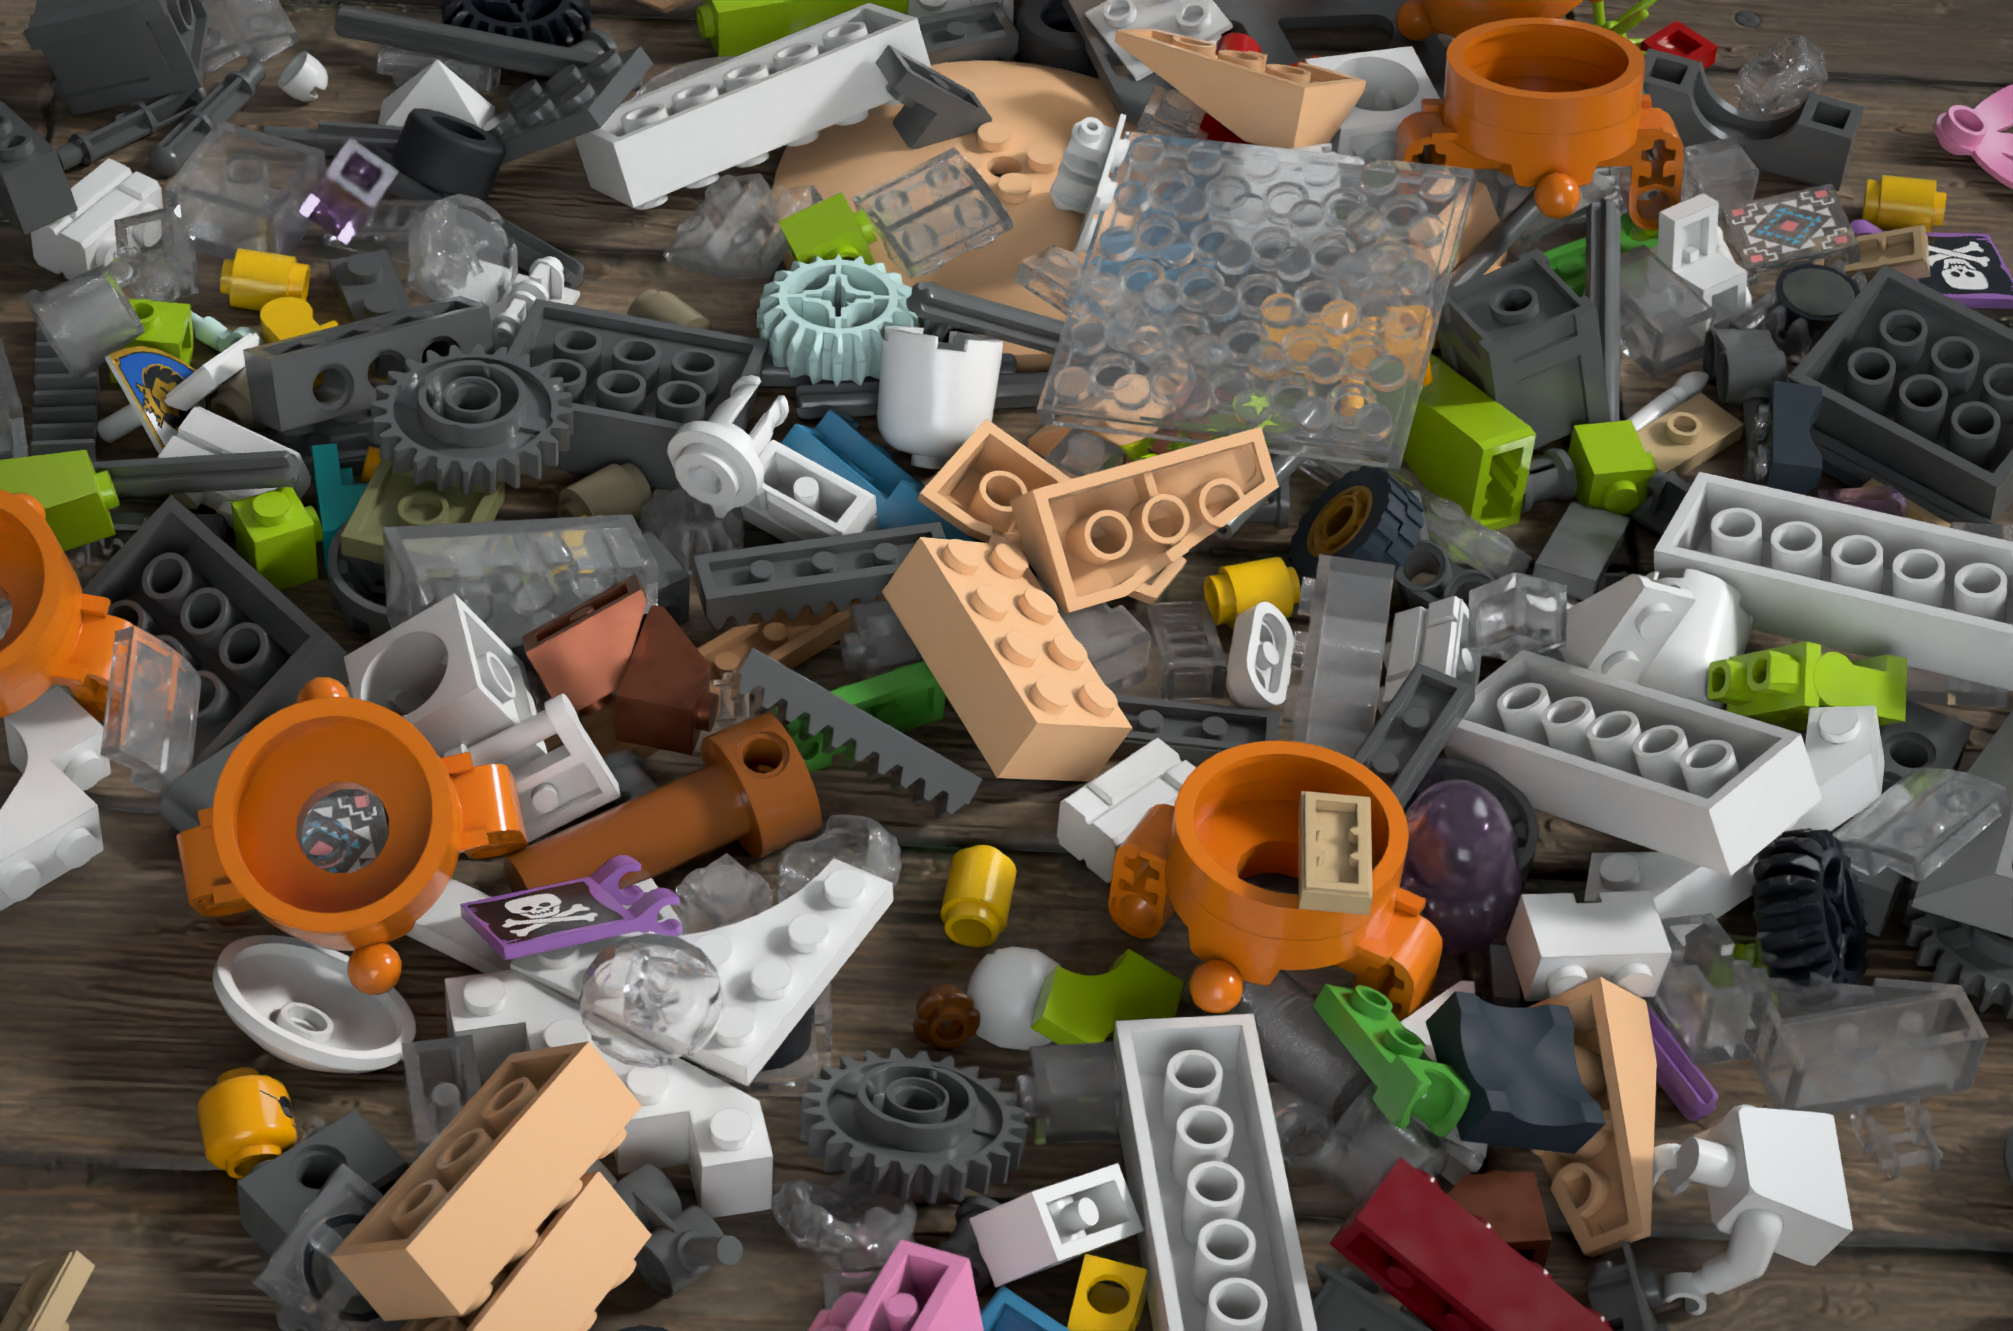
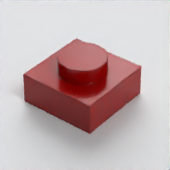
[1640,20,1718,69]

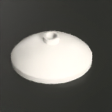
[213,935,416,1074]

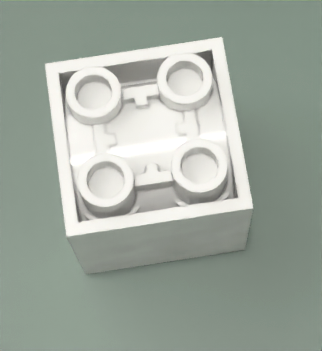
[1305,46,1440,215]
[344,593,547,771]

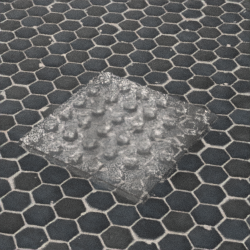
[1037,131,1475,470]

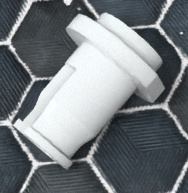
[667,375,789,518]

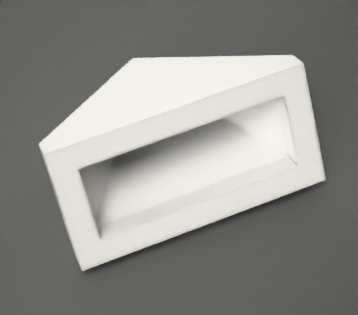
[378,59,496,128]

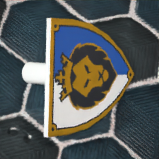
[97,346,210,454]

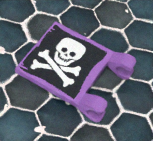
[1848,220,2013,309]
[460,855,682,960]

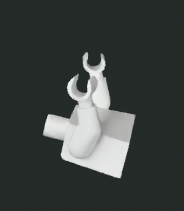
[1652,1104,1853,1316]

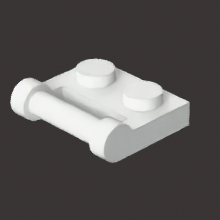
[443,693,620,842]

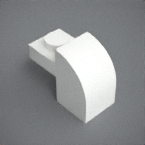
[1642,193,1747,340]

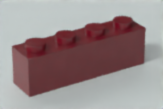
[1329,1157,1613,1331]

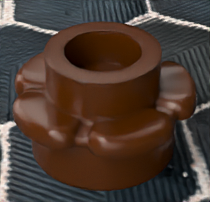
[913,985,981,1050]

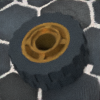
[1289,465,1424,606]

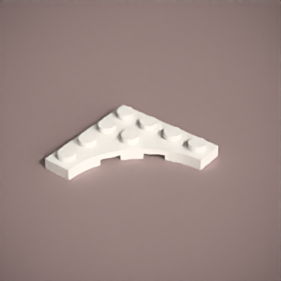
[510,858,893,1086]

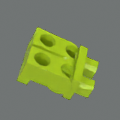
[1707,641,1907,733]

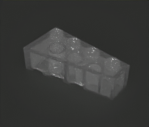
[382,514,658,648]
[1282,554,1395,758]

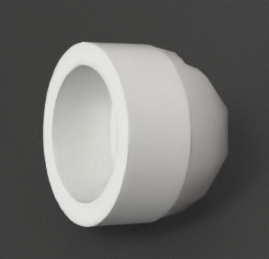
[278,51,328,102]

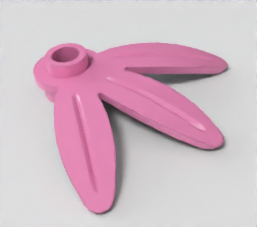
[1933,84,2013,189]

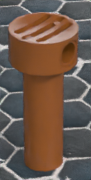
[503,712,822,893]

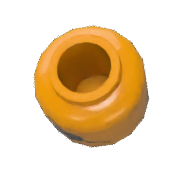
[197,1068,297,1179]

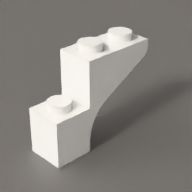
[1493,574,1696,684]
[0,685,111,911]

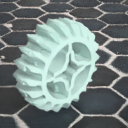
[757,254,919,387]

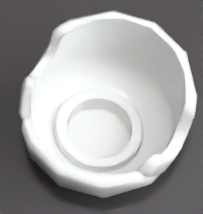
[967,947,1061,1050]

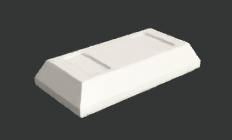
[164,333,260,411]

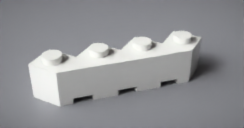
[1584,706,1885,950]
[445,969,773,1218]

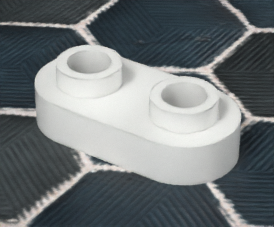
[1225,602,1295,710]

